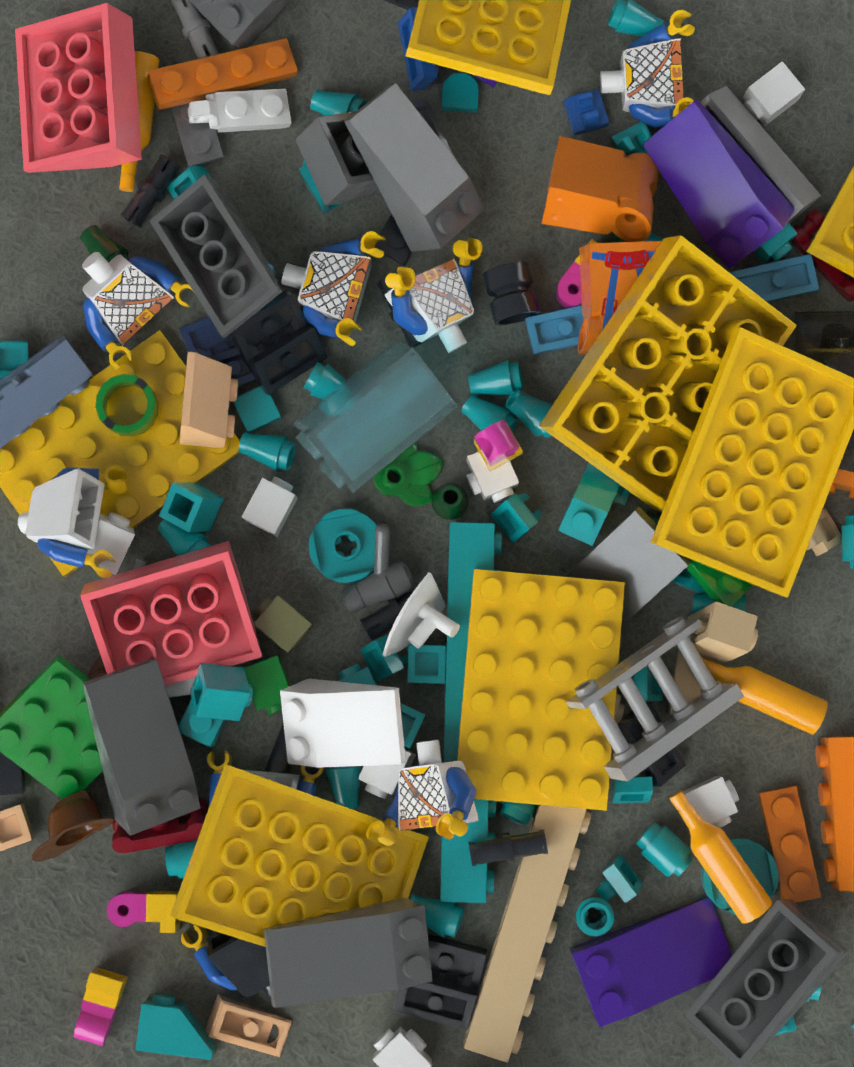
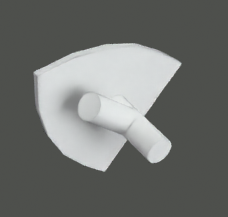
[382,572,460,657]

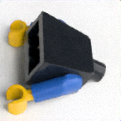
[181,925,272,1001]

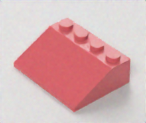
[15,3,142,173]
[80,541,262,686]

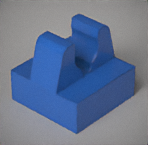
[563,89,609,136]

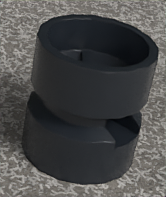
[483,261,540,326]

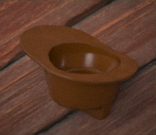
[32,791,114,862]

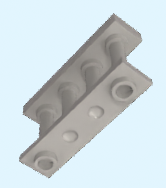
[566,617,744,782]

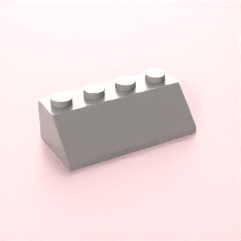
[701,86,821,252]

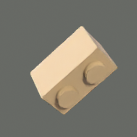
[688,602,758,665]

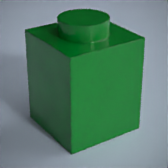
[244,656,291,715]

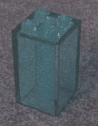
[294,340,458,493]

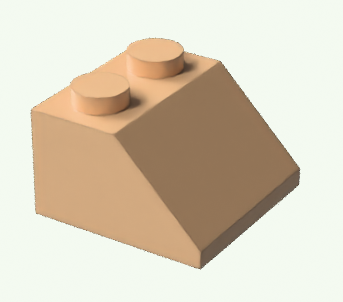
[179,352,238,448]

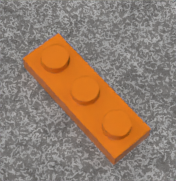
[758,785,821,903]

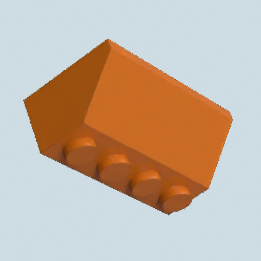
[815,735,854,892]

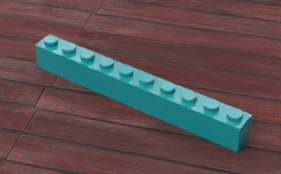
[440,522,502,903]

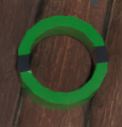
[95,374,159,437]

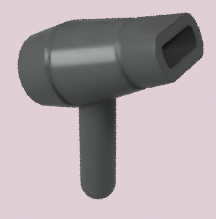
[341,523,413,613]

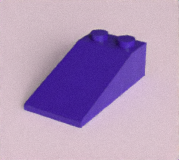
[643,98,795,269]
[569,897,732,1028]

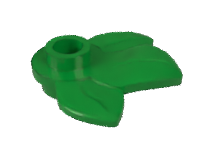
[373,434,444,507]

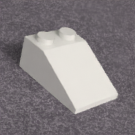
[280,678,406,768]

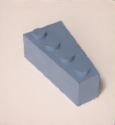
[0,334,93,449]

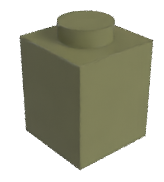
[253,595,314,654]

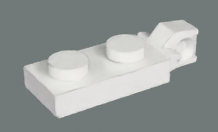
[187,89,291,133]

